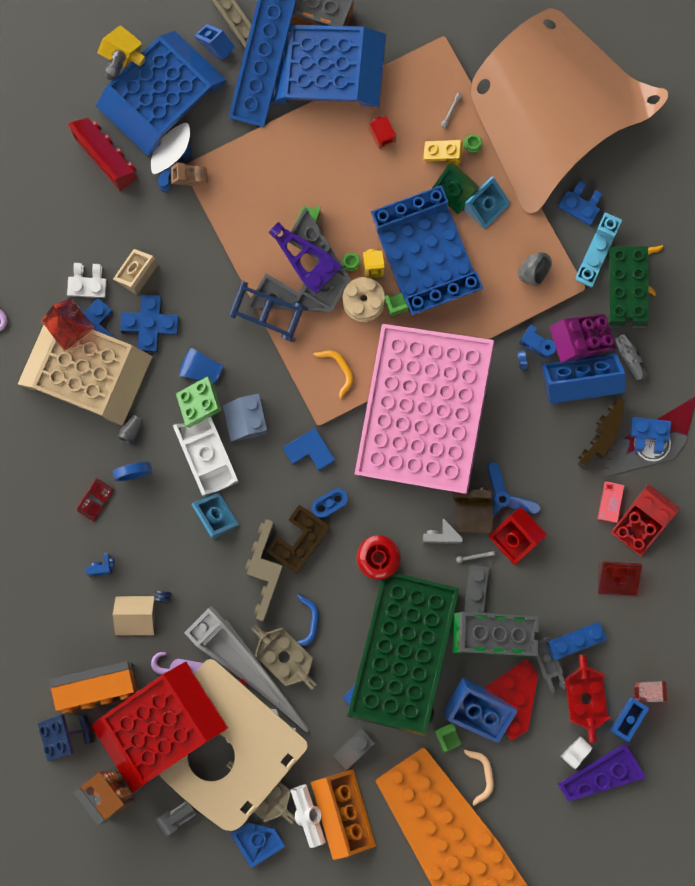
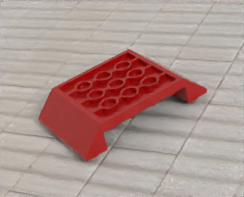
[91,661,229,793]

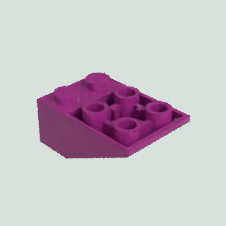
[549,314,616,363]

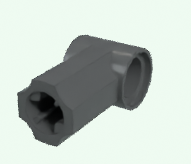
[155,801,197,837]

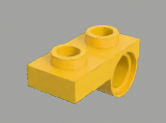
[424,140,463,164]

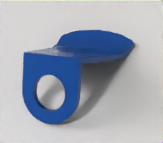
[179,348,223,384]

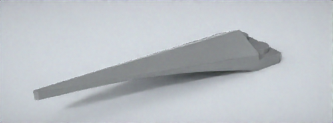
[184,606,310,732]

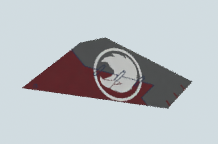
[602,397,695,477]

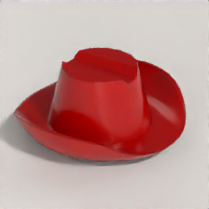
[356,535,401,580]

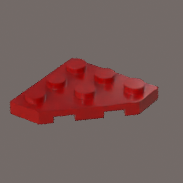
[484,659,538,741]

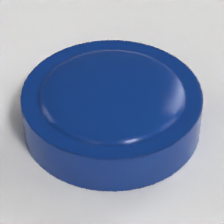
[112,462,152,482]

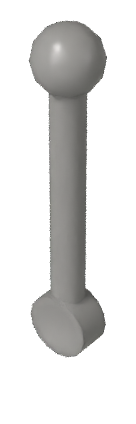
[441,92,462,128]
[456,551,496,563]

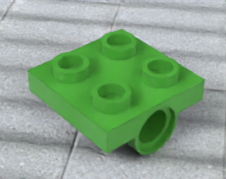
[176,376,221,428]

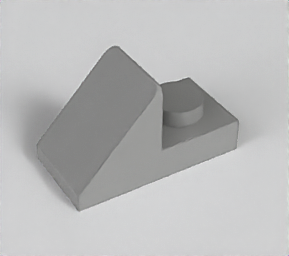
[423,519,462,544]

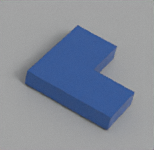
[283,428,335,471]

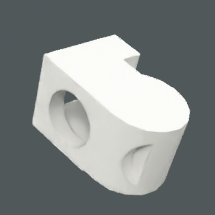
[561,736,593,769]

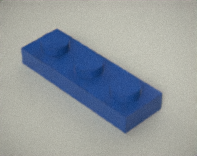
[546,621,607,661]

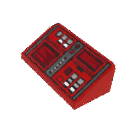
[76,478,115,522]

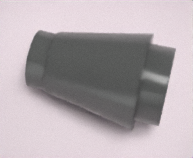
[117,415,143,445]

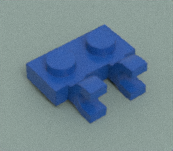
[558,181,602,226]
[630,417,671,454]

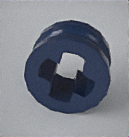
[154,591,172,603]

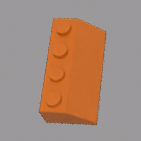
[311,769,376,860]

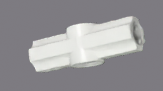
[291,784,326,848]

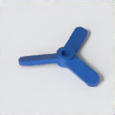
[487,462,540,517]

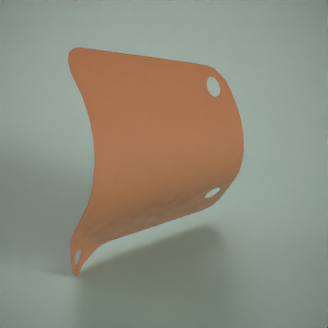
[471,8,668,213]

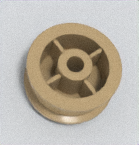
[343,277,385,323]

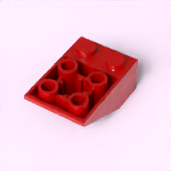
[610,484,679,556]

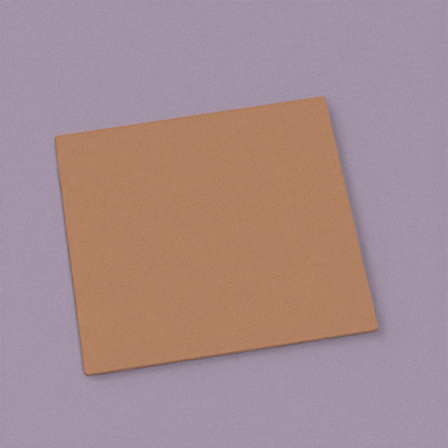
[185,36,585,426]

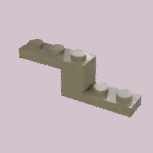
[245,519,283,622]

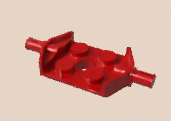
[565,654,611,743]

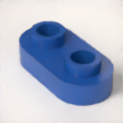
[312,489,348,518]

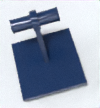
[38,714,93,761]

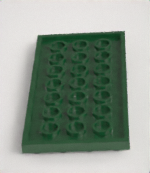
[347,573,459,736]

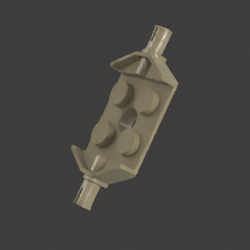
[251,624,318,690]
[226,760,295,824]

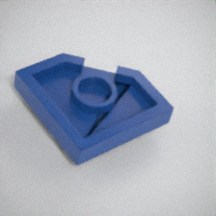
[230,822,285,868]

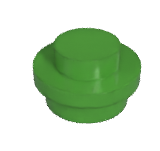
[464,134,482,153]
[342,253,361,272]

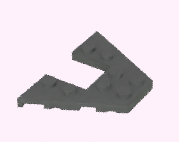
[247,208,351,313]

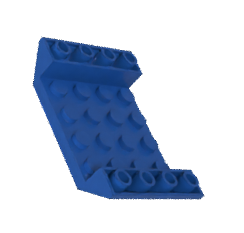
[271,25,386,107]
[96,31,227,157]
[371,185,483,316]

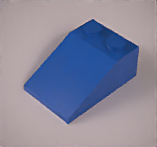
[444,678,518,743]

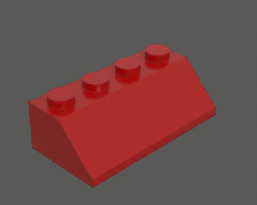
[68,118,137,191]

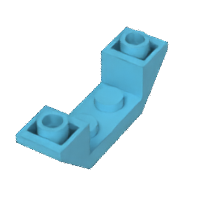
[575,213,622,288]

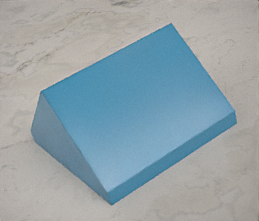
[464,176,511,229]
[191,492,239,540]

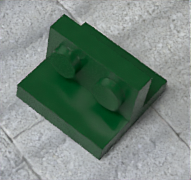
[432,162,479,214]

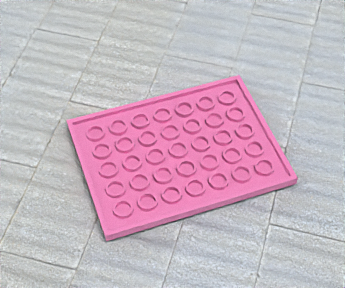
[355,324,495,494]

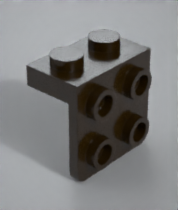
[452,487,494,534]

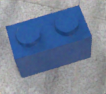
[609,697,649,742]

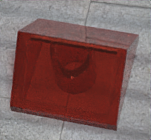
[41,298,95,351]
[598,561,642,596]

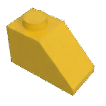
[363,249,385,279]

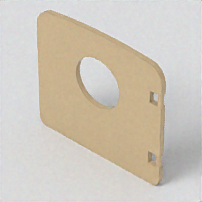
[159,659,308,831]

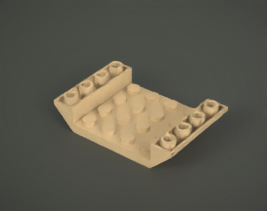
[18,315,152,426]

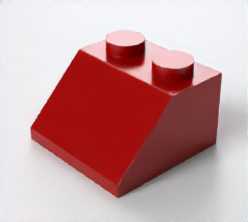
[488,507,547,565]

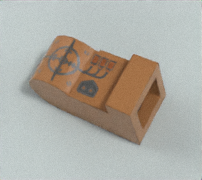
[171,163,207,186]

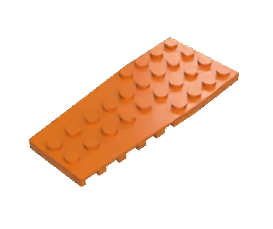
[375,748,527,886]

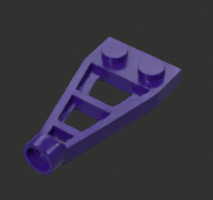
[268,222,342,294]

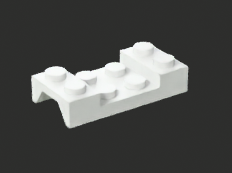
[173,417,239,498]

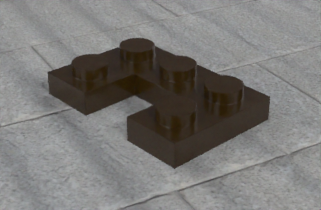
[265,504,331,574]

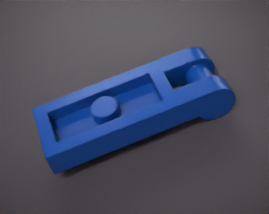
[158,143,192,192]

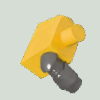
[97,25,146,81]

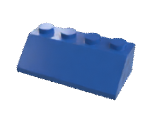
[542,353,626,404]

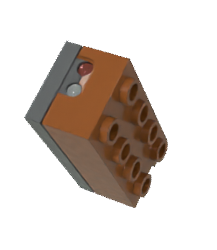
[73,770,134,825]

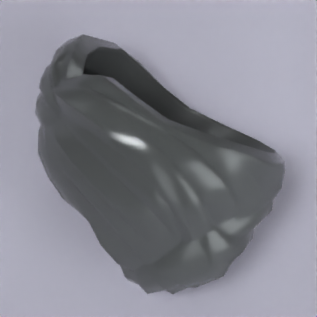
[518,252,552,286]

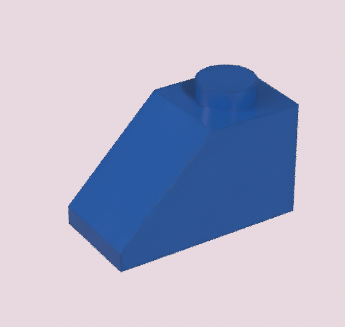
[194,24,235,59]

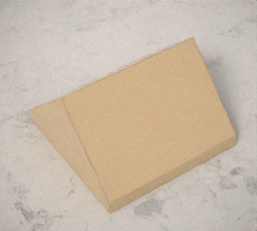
[113,249,158,295]
[113,596,155,636]

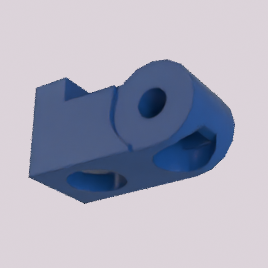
[519,324,556,358]

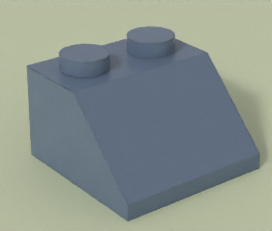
[223,393,268,442]

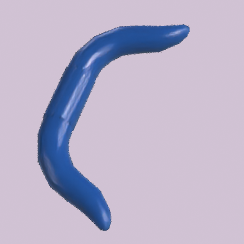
[296,594,319,647]

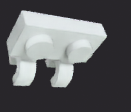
[67,263,107,299]

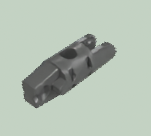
[615,334,648,380]

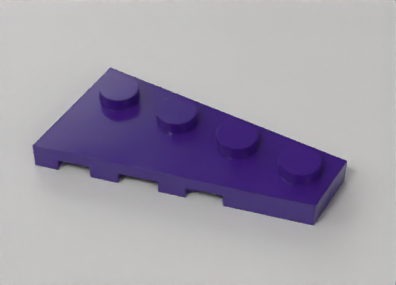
[558,743,646,801]

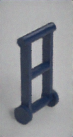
[228,281,308,343]

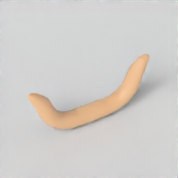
[464,750,494,806]

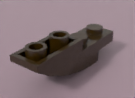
[578,398,624,469]

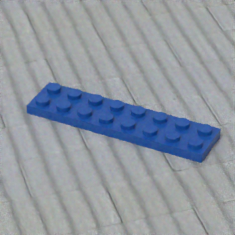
[228,0,297,127]

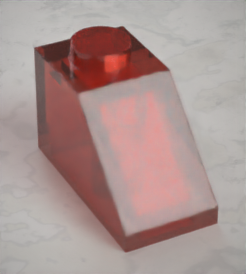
[633,681,667,702]

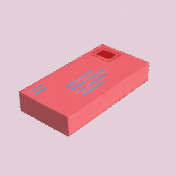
[597,481,624,523]

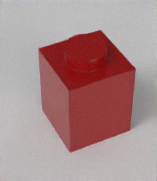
[369,116,396,149]

